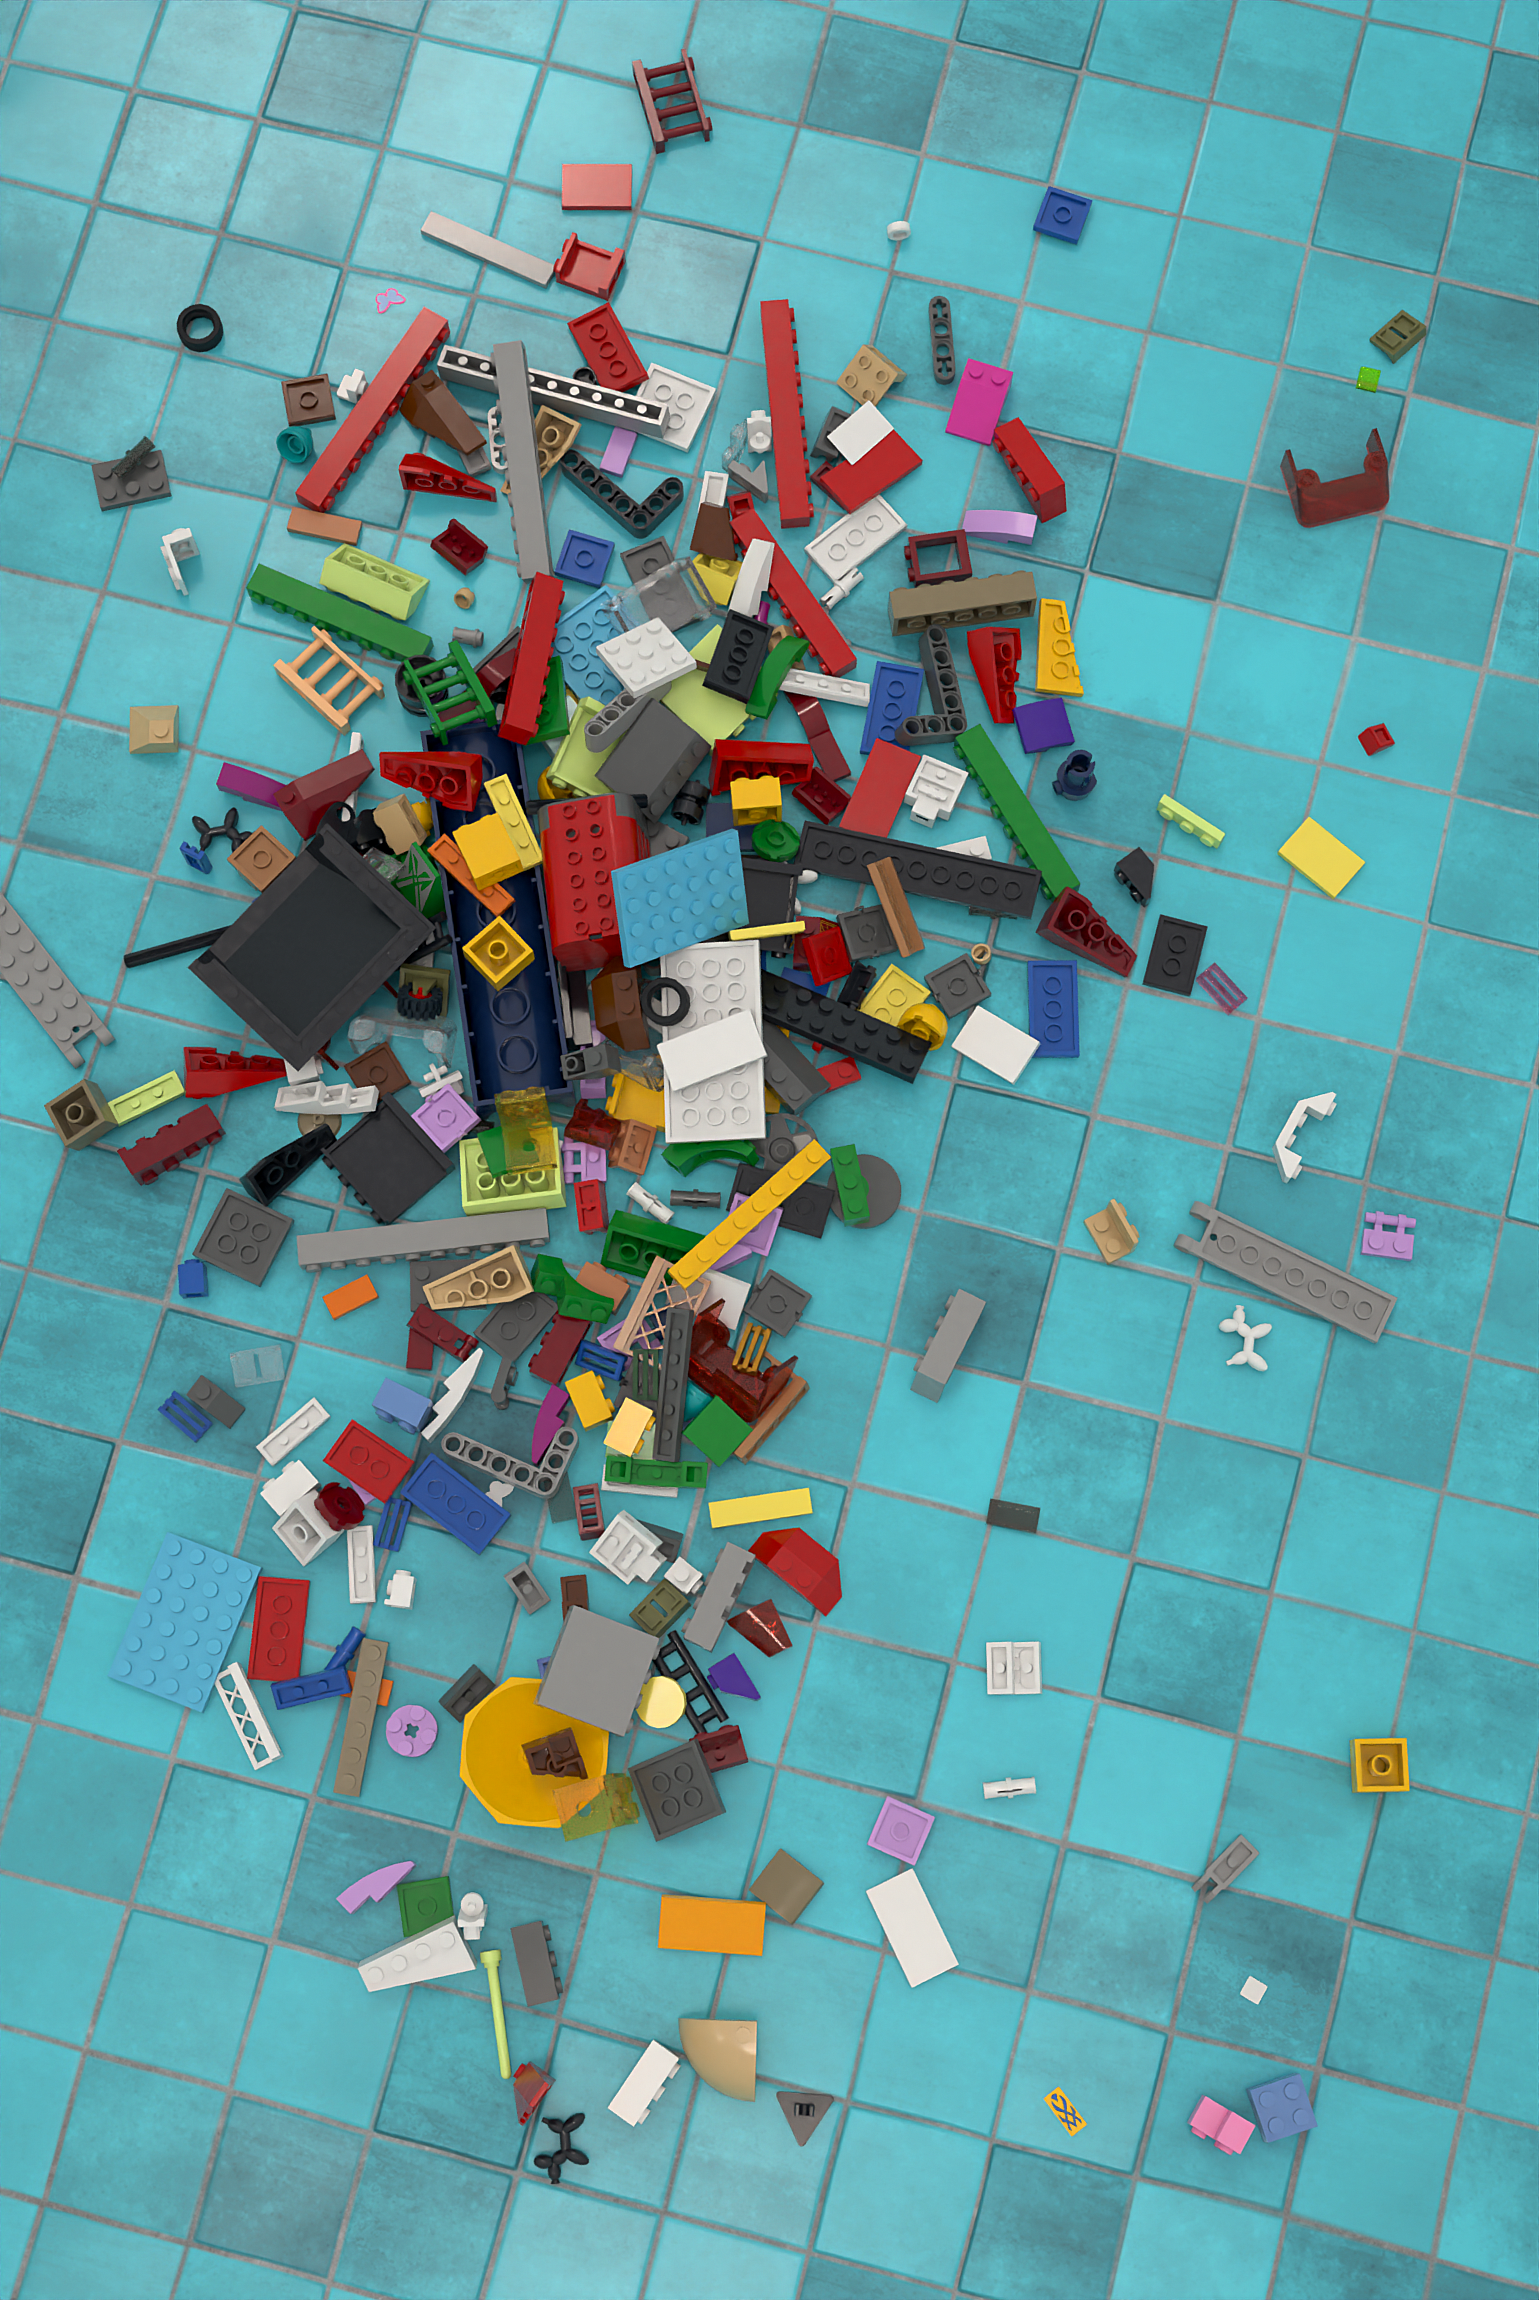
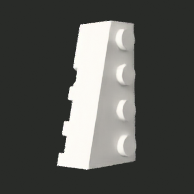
[358,1915,477,1992]

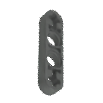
[928,296,955,385]

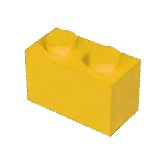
[564,1370,615,1432]
[603,1397,656,1457]

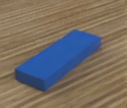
[270,1666,352,1710]

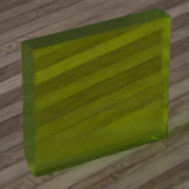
[1355,366,1381,393]

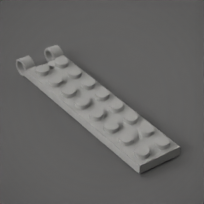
[0,892,115,1069]
[1173,1201,1397,1344]

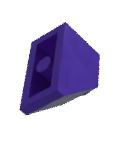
[707,1653,761,1701]

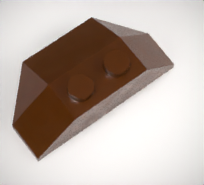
[591,955,651,1052]

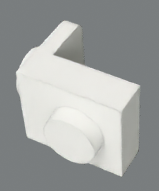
[337,369,368,404]

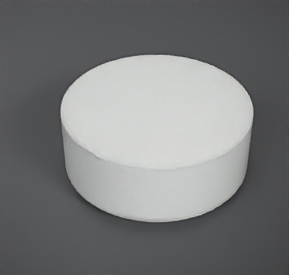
[887,221,911,241]

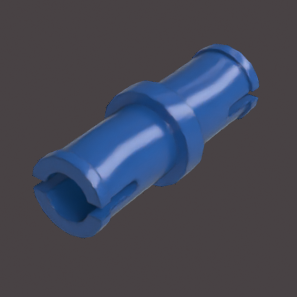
[324,1626,366,1670]

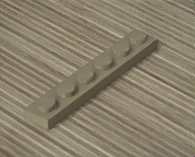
[333,1638,389,1797]

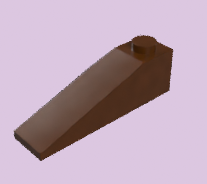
[399,370,487,456]

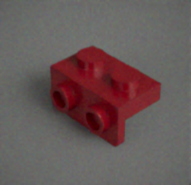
[430,518,488,576]
[791,766,851,825]
[689,1725,749,1773]

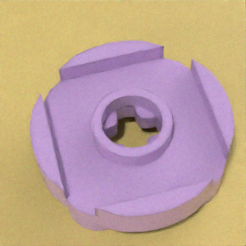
[386,1705,438,1757]

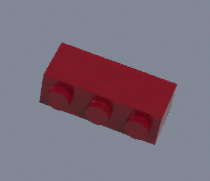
[528,1310,593,1387]

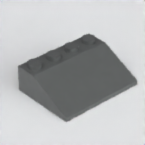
[594,698,712,824]

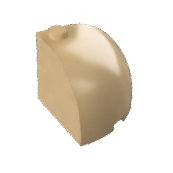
[678,2018,757,2102]

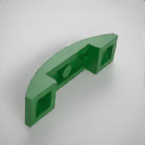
[745,635,810,720]
[604,1456,708,1489]

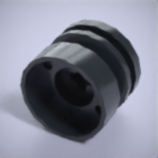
[395,655,449,717]

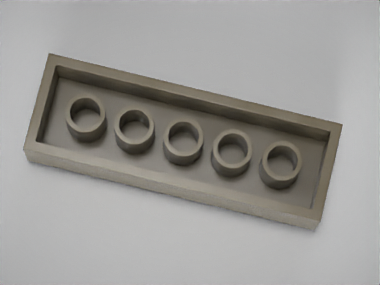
[888,570,1037,637]

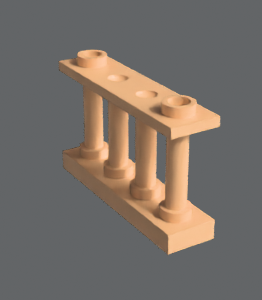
[273,626,385,736]

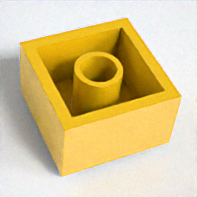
[730,776,782,826]
[462,915,535,991]
[1349,1738,1410,1793]

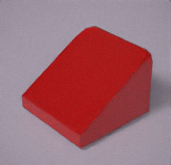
[726,491,755,520]
[1358,723,1395,756]

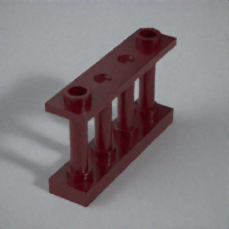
[632,49,713,154]

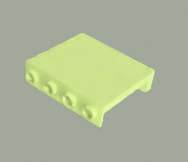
[660,624,778,756]
[546,696,628,798]

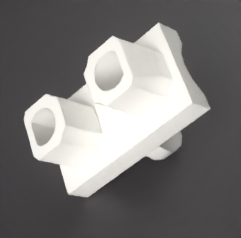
[747,410,772,454]
[418,1063,464,1102]
[458,1892,488,1940]

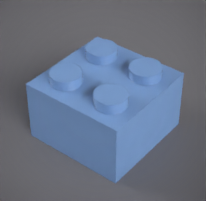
[372,1378,434,1435]
[1246,2073,1318,2143]

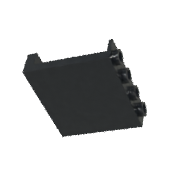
[699,857,803,959]
[320,1091,455,1226]

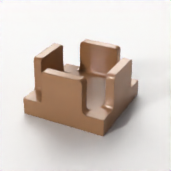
[227,825,296,893]

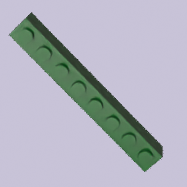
[246,563,434,663]
[953,724,1081,903]

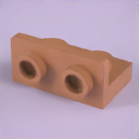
[608,1119,657,1176]

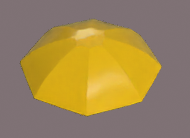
[459,1677,609,1828]

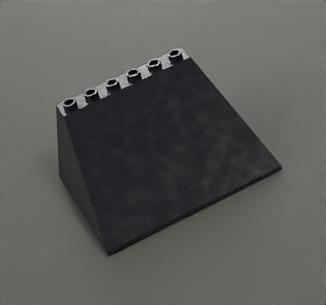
[188,823,436,1071]

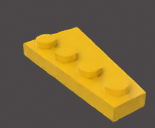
[1035,598,1084,697]

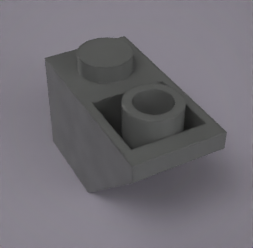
[560,1044,622,1081]

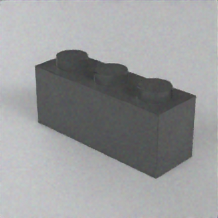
[510,1921,563,2007]

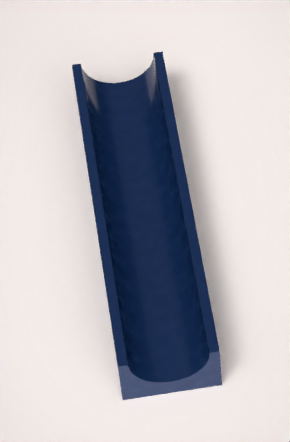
[420,719,576,1120]

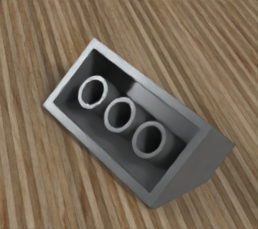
[762,1019,831,1116]

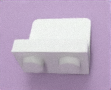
[161,528,200,596]

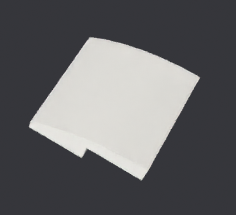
[986,1642,1042,1695]

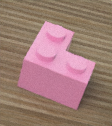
[1187,2095,1255,2155]

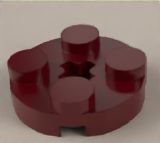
[314,1482,365,1531]

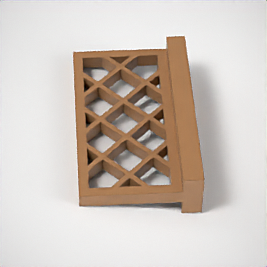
[867,856,926,958]
[613,1256,711,1370]
[720,1351,810,1465]

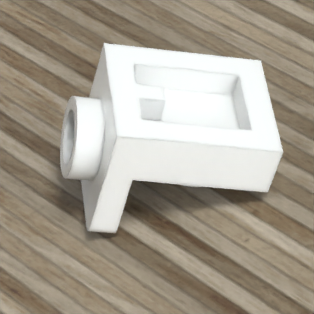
[664,1557,704,1596]

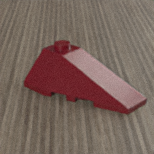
[273,749,375,841]
[1035,886,1137,977]

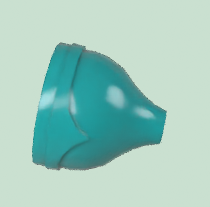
[276,426,313,463]
[683,1380,714,1422]

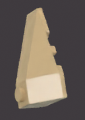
[500,405,582,495]
[423,1245,534,1310]

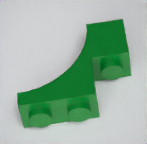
[661,1140,760,1177]
[531,1254,614,1324]

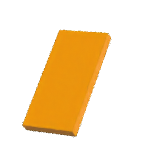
[658,1894,766,1956]

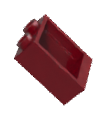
[904,529,972,588]

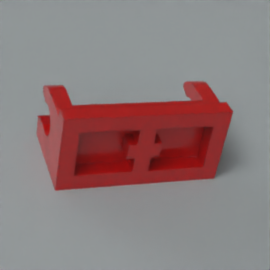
[574,1179,609,1235]

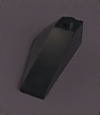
[239,1123,337,1207]

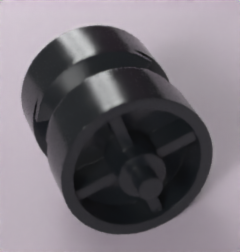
[671,780,711,826]

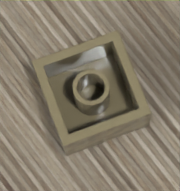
[44,1079,119,1151]

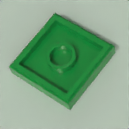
[477,1118,540,1179]
[681,1395,753,1467]
[397,1876,454,1937]

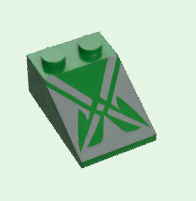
[396,842,446,918]

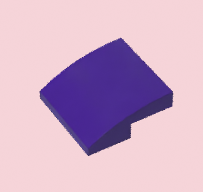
[1012,698,1075,754]

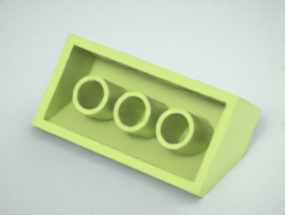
[319,543,430,621]

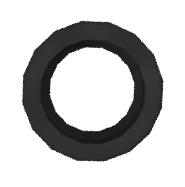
[176,304,223,352]
[641,977,690,1026]

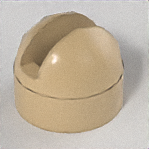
[454,587,475,609]
[971,943,991,965]

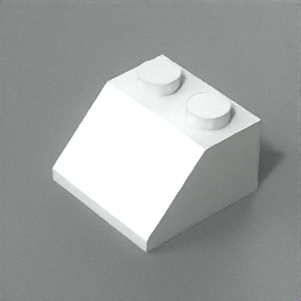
[272,1489,344,1567]

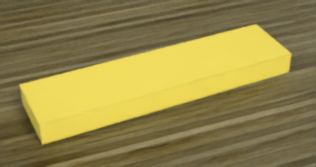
[484,774,542,871]
[708,1488,813,1529]

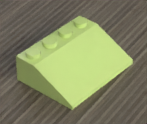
[459,1127,567,1217]

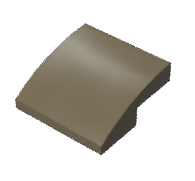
[749,1848,824,1925]

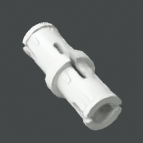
[819,567,864,611]
[626,1182,675,1224]
[983,1777,1036,1799]

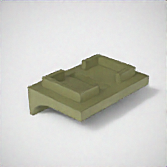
[1369,310,1426,364]
[629,1578,691,1638]

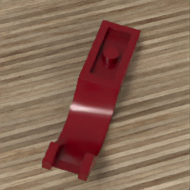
[438,648,516,725]
[783,691,851,782]

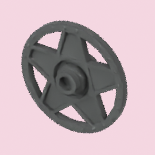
[747,1113,819,1173]

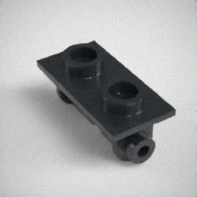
[837,961,877,1011]

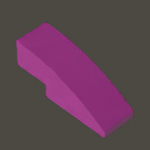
[216,762,286,812]
[532,1384,571,1467]

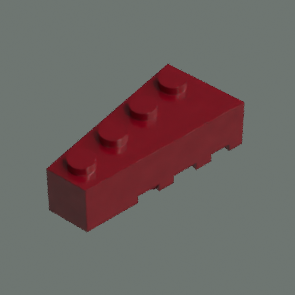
[117,1104,226,1186]

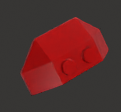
[748,1527,842,1617]

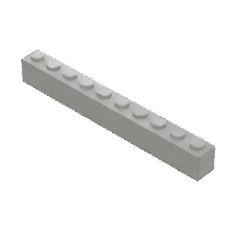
[491,340,554,584]
[437,344,670,439]
[296,1208,550,1273]

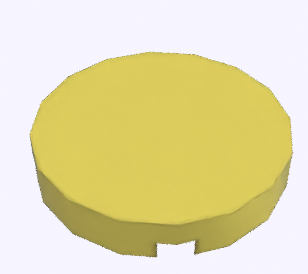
[636,1676,687,1728]

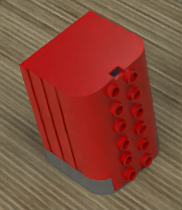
[537,793,660,972]

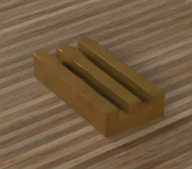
[732,1322,772,1376]

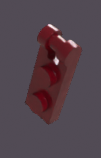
[406,1303,479,1363]

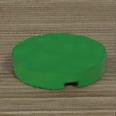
[751,819,800,862]

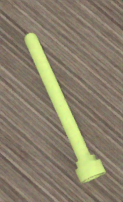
[480,1949,511,2079]

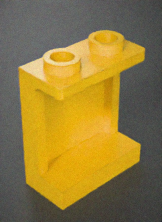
[452,812,524,891]
[605,1067,665,1133]

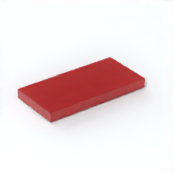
[567,302,649,392]
[820,429,923,514]
[839,738,921,838]
[247,1576,310,1682]

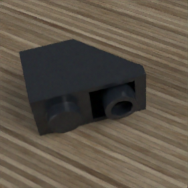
[346,808,387,853]
[1114,847,1154,907]

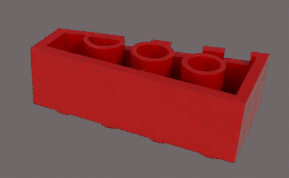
[992,417,1067,523]
[708,739,814,796]

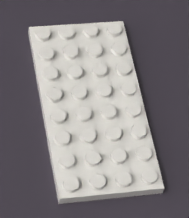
[660,940,766,1144]

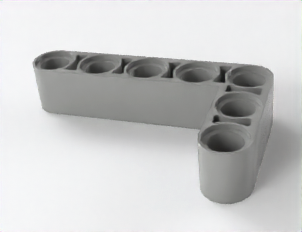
[584,681,672,753]
[441,1427,579,1500]

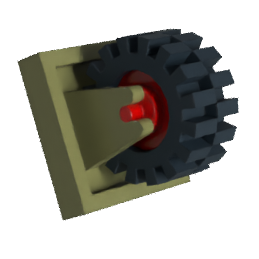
[397,963,451,1021]

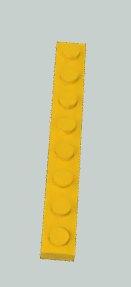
[667,1139,831,1291]

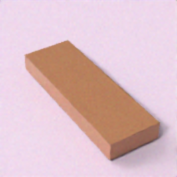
[287,507,363,546]

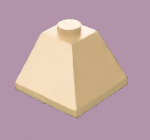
[129,705,179,754]

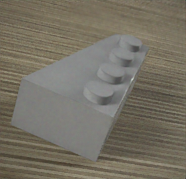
[910,1289,986,1403]
[681,1542,756,1653]

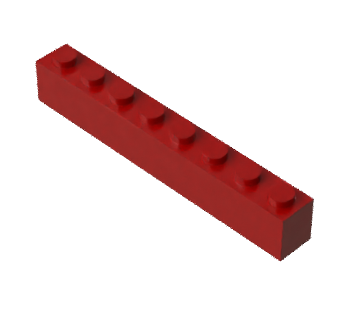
[729,508,857,678]
[498,572,565,746]

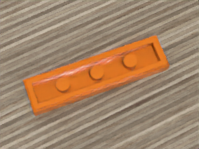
[427,833,515,917]

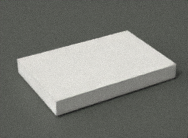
[951,1006,1040,1085]
[665,1269,751,1330]

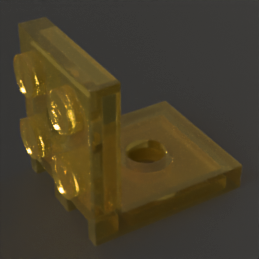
[494,1087,558,1175]
[552,1773,640,1842]

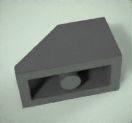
[186,1375,245,1429]

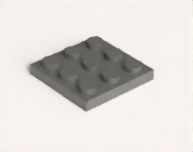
[192,1188,294,1287]
[628,1739,726,1842]

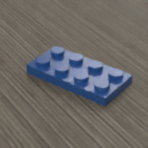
[860,661,924,755]
[1027,960,1080,1058]
[400,1452,511,1555]

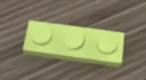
[1157,794,1225,849]
[108,1070,185,1127]

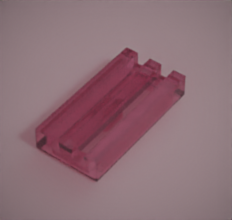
[1196,962,1247,1016]

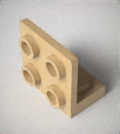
[837,344,907,407]
[1083,1199,1140,1265]

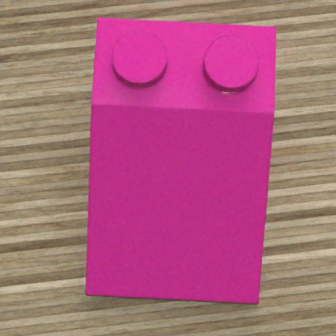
[945,358,1013,446]

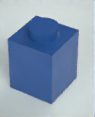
[178,1259,208,1299]

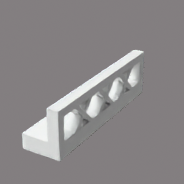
[215,1662,284,1770]

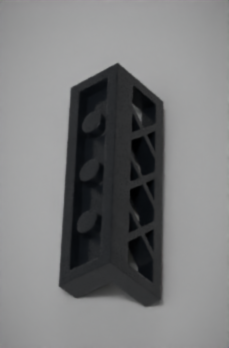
[558,961,593,1050]

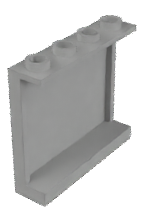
[533,1605,660,1737]

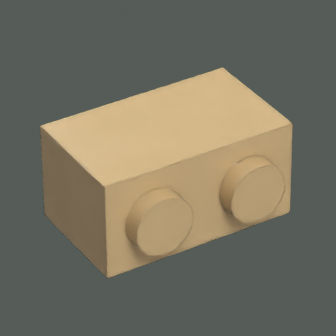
[373,794,428,855]

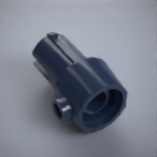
[1052,750,1097,801]

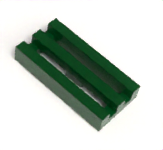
[632,1349,659,1400]

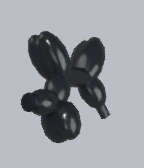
[192,807,255,853]
[534,2113,589,2184]

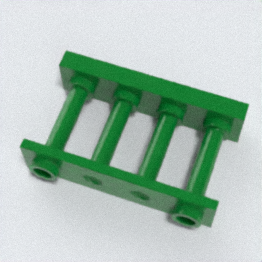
[402,640,497,746]

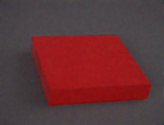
[802,926,852,986]

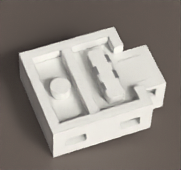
[904,755,968,828]
[589,1510,667,1585]

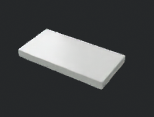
[804,494,907,584]
[657,1009,767,1092]
[866,1868,959,1988]

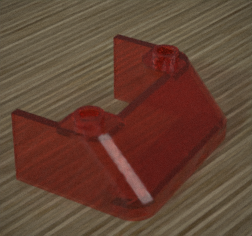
[1280,428,1390,528]
[688,1298,798,1423]

